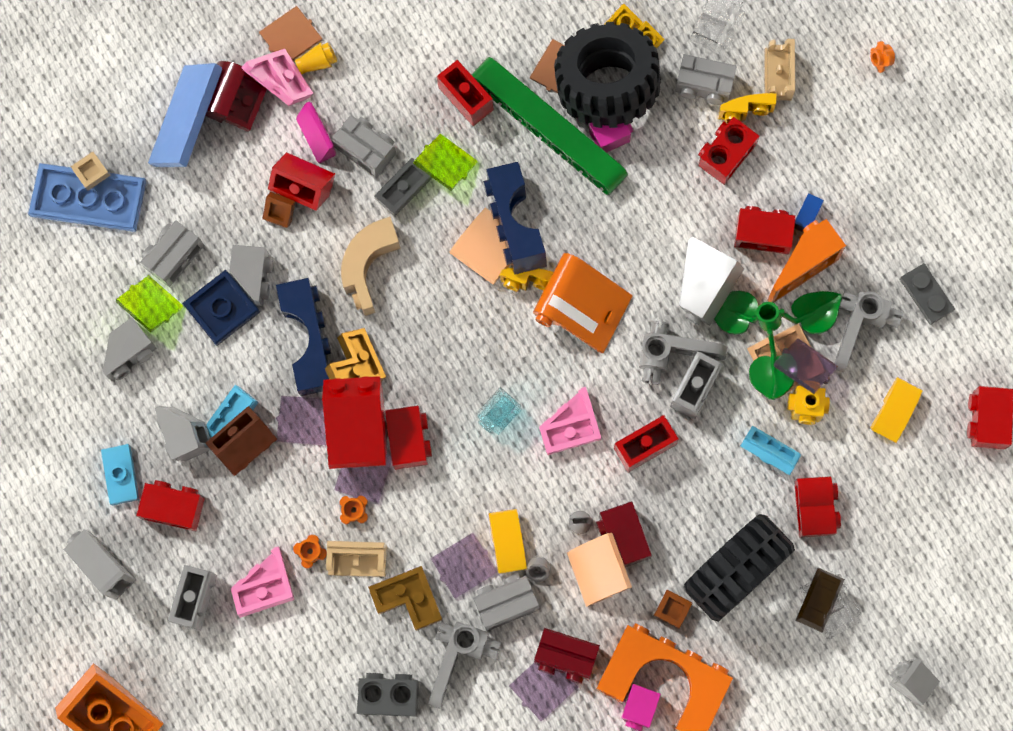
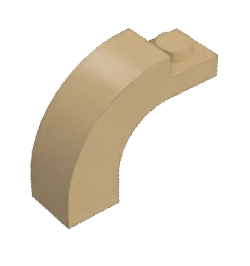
[341,217,401,316]

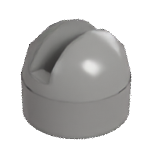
[569,511,591,534]
[526,556,550,582]

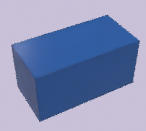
[794,193,824,233]

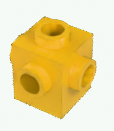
[787,382,830,425]

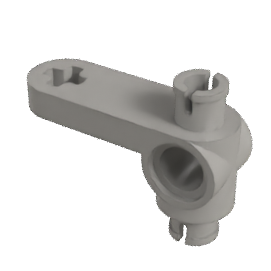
[833,291,904,372]
[639,321,728,385]
[429,622,502,709]

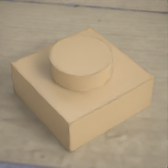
[70,152,111,191]

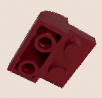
[205,61,267,132]

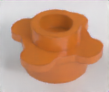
[870,41,895,73]
[340,495,368,524]
[293,535,327,568]

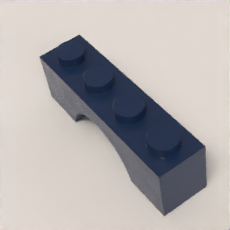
[483,162,547,275]
[276,278,331,396]

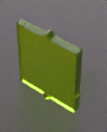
[413,134,478,191]
[116,275,183,333]

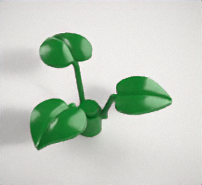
[714,291,842,400]

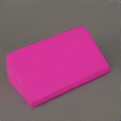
[296,101,336,163]

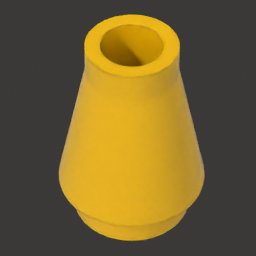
[295,42,337,74]

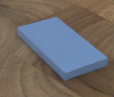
[148,63,222,167]
[28,163,147,232]

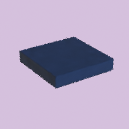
[182,269,260,346]

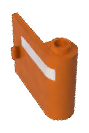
[533,253,633,353]

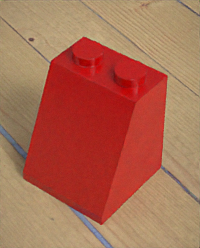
[322,376,387,469]

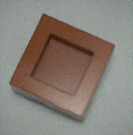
[262,191,296,228]
[653,590,692,629]

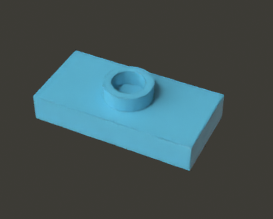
[206,385,259,437]
[740,426,801,475]
[101,444,140,506]

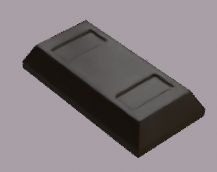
[795,567,845,633]

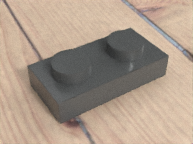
[374,158,432,217]
[900,263,955,325]

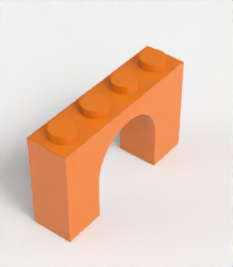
[596,623,733,731]

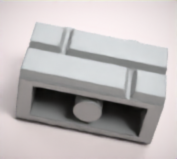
[675,54,737,105]
[331,115,396,178]
[140,220,205,287]
[670,351,723,419]
[168,565,217,631]
[473,573,540,631]

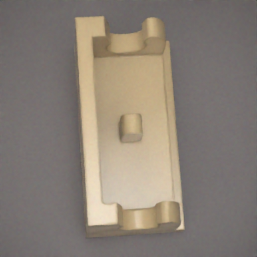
[764,39,795,100]
[326,541,387,577]

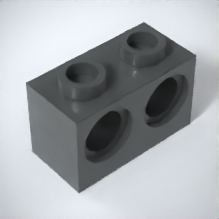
[357,673,419,717]

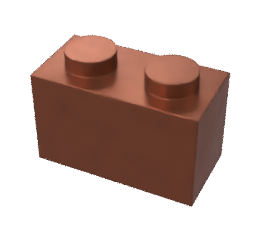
[205,406,277,476]

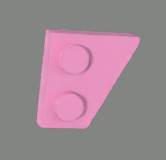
[242,49,313,106]
[539,387,601,455]
[231,546,295,618]

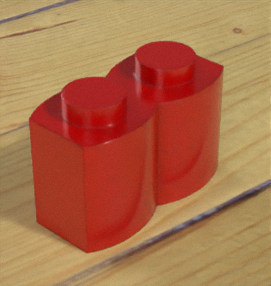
[794,476,841,538]

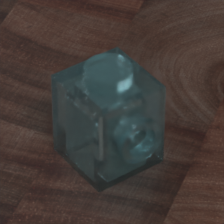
[477,387,521,435]

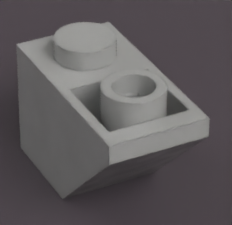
[229,245,273,307]
[103,317,157,381]
[155,406,211,461]
[889,658,940,706]

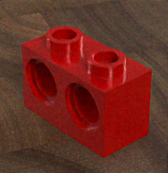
[698,116,760,185]

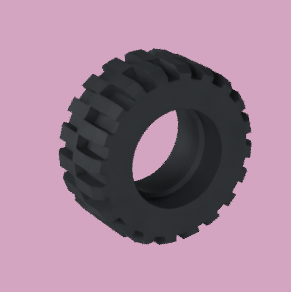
[554,22,661,128]
[684,514,795,622]

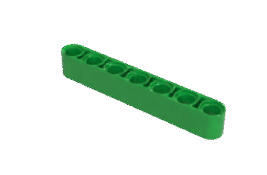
[471,57,628,195]

